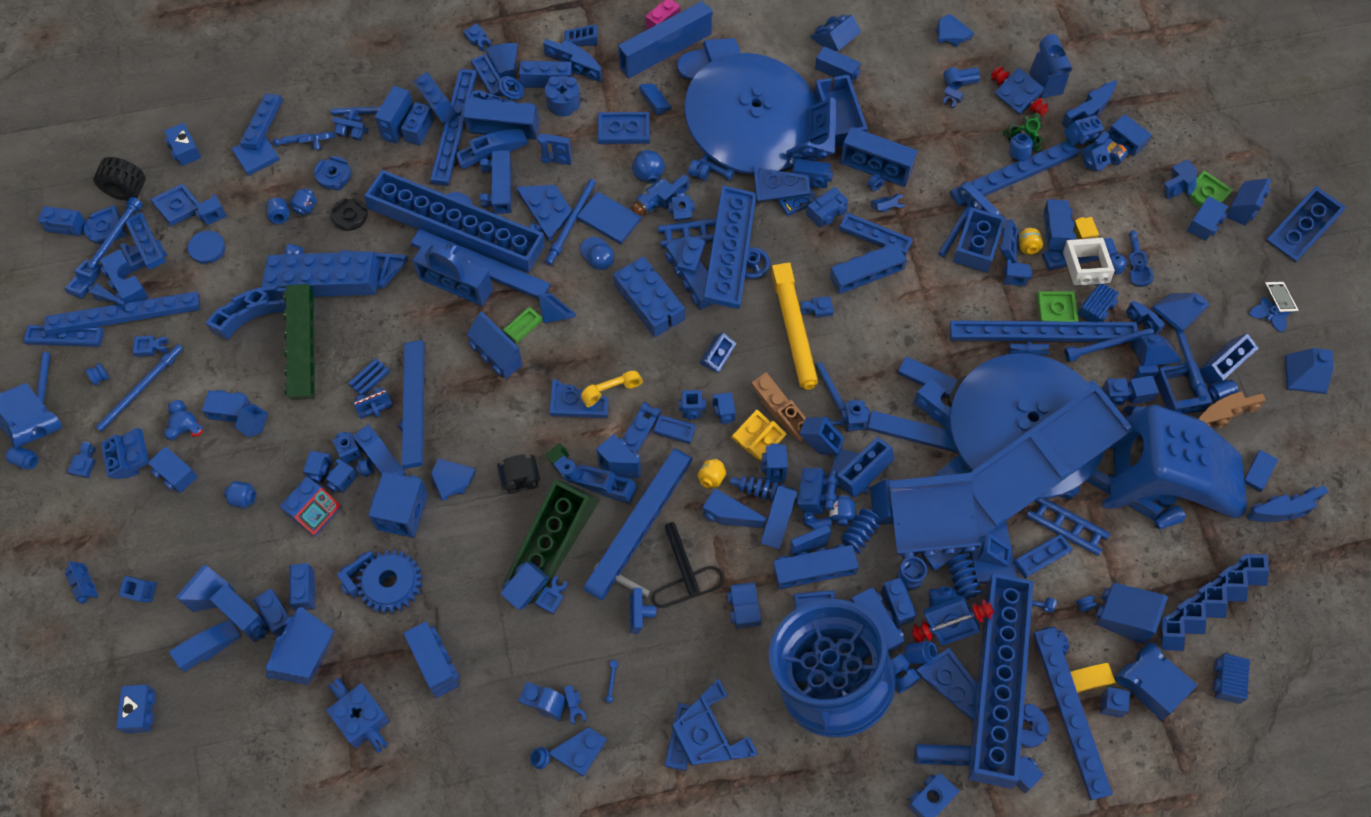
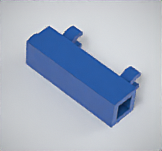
[480,150,512,214]

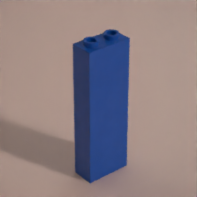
[618,1,713,79]

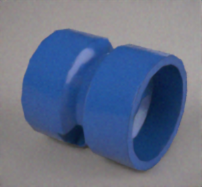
[897,556,927,591]
[891,654,921,694]

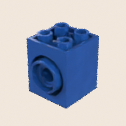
[368,471,428,538]

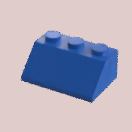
[467,311,523,379]

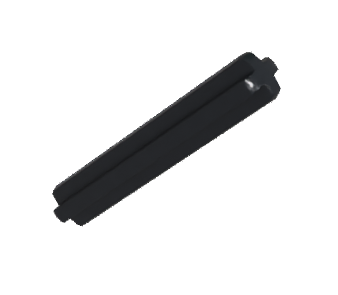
[665,522,699,596]

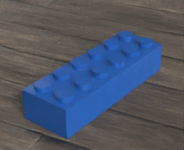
[261,251,381,297]

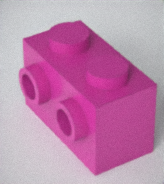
[645,0,680,30]

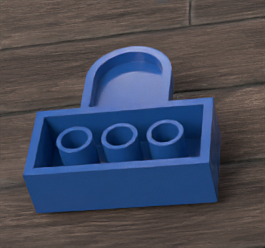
[413,243,493,307]

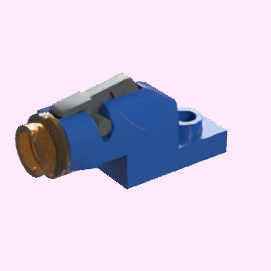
[631,175,689,216]

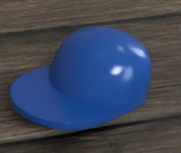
[580,237,614,270]

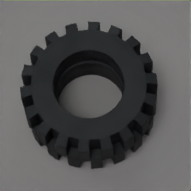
[93,157,146,201]

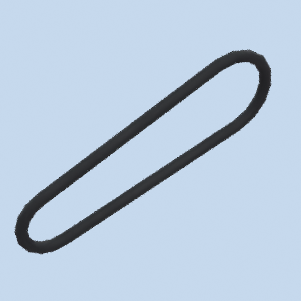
[652,566,724,608]

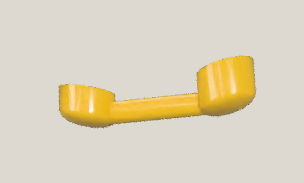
[581,371,643,408]

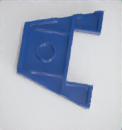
[672,679,758,766]

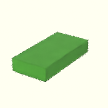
[503,307,543,344]

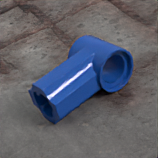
[943,67,980,90]

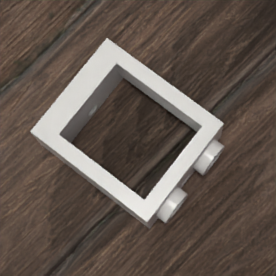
[1063,238,1115,285]

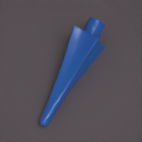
[88,283,124,305]

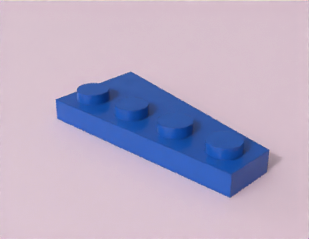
[916,648,977,722]

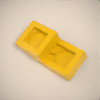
[1070,663,1116,693]

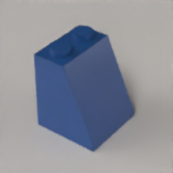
[1095,583,1168,645]

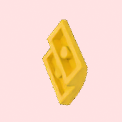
[731,409,787,461]

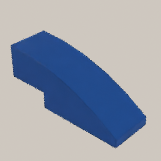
[572,464,637,504]
[169,620,242,672]

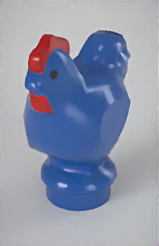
[164,400,203,441]

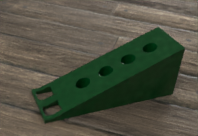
[501,479,600,604]

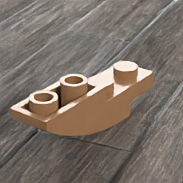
[750,372,806,442]
[1199,391,1266,428]

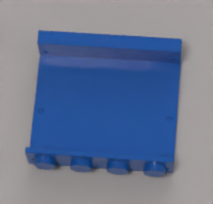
[889,473,981,558]

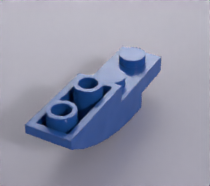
[543,39,602,82]
[1062,80,1117,128]
[456,129,528,169]
[1246,485,1329,522]

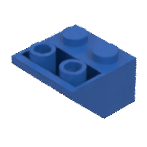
[811,14,861,51]
[1226,178,1271,226]
[596,434,641,479]

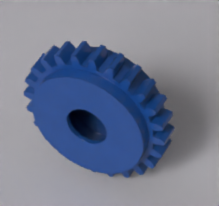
[356,550,423,614]

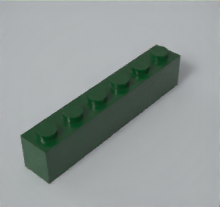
[283,284,315,400]

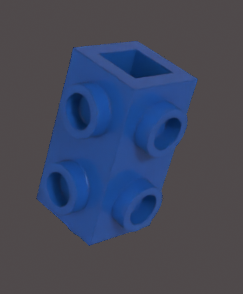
[1063,115,1105,146]
[793,158,833,189]

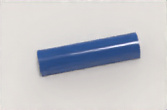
[914,744,971,766]

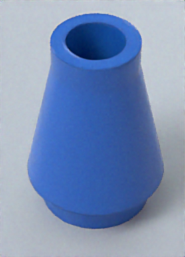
[1153,505,1186,530]

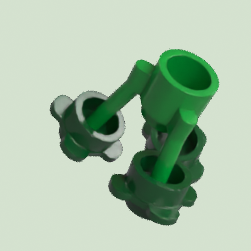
[1003,113,1044,152]

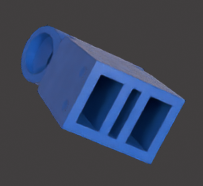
[1029,34,1073,98]
[0,383,62,449]
[1114,642,1198,721]

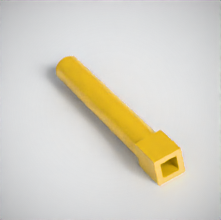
[771,262,818,390]

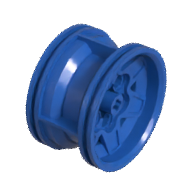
[769,599,896,737]

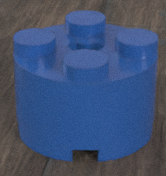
[545,76,581,116]

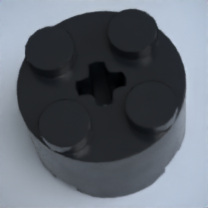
[497,454,541,494]

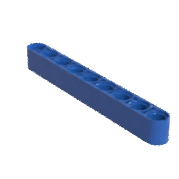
[584,448,692,601]

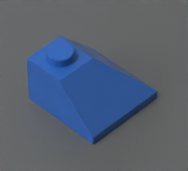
[1152,292,1210,332]
[1131,334,1182,366]
[1285,348,1334,394]
[176,564,235,612]

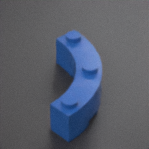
[205,286,315,340]

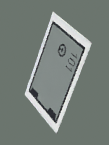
[1265,282,1299,312]

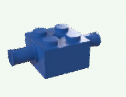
[326,678,391,753]

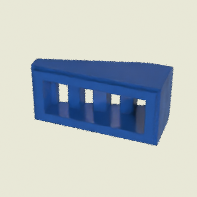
[564,25,598,46]

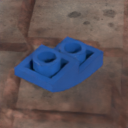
[1126,301,1165,335]

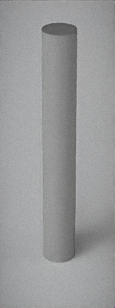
[594,563,650,598]

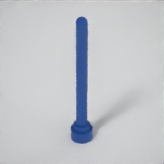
[88,197,143,269]
[1064,328,1154,362]

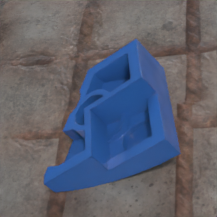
[486,43,518,78]

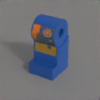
[1095,131,1128,165]

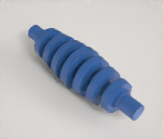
[730,476,799,501]

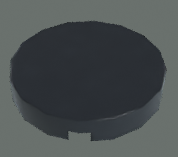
[331,198,368,231]

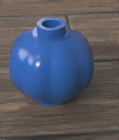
[632,150,665,184]

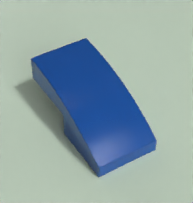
[65,259,102,299]

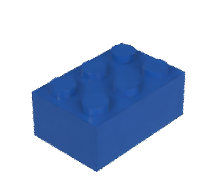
[953,207,1006,273]
[404,621,460,698]

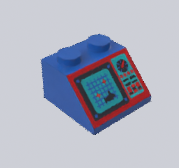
[280,477,342,537]

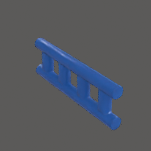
[658,218,716,248]
[1026,499,1111,556]

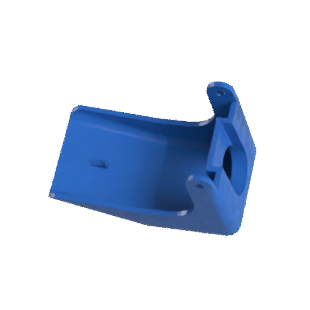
[1102,405,1247,518]

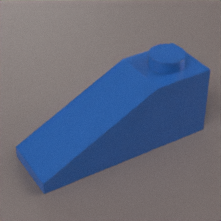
[352,424,406,476]
[702,488,766,528]

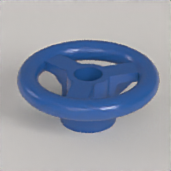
[745,247,770,279]

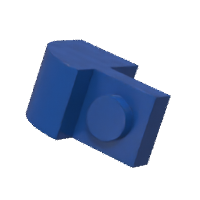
[1164,159,1197,199]
[518,681,568,722]

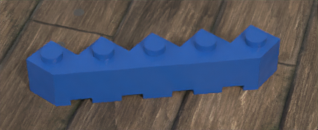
[1161,554,1269,651]

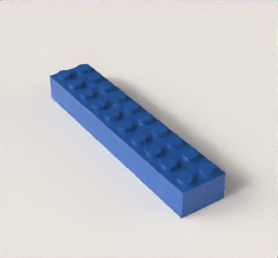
[364,170,545,273]
[968,573,1033,789]

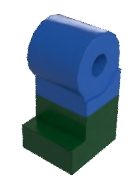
[545,443,580,482]

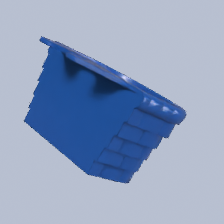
[266,607,334,686]

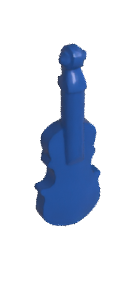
[273,132,335,150]
[1129,230,1154,287]

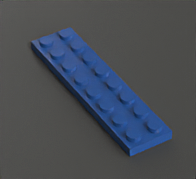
[703,185,757,309]

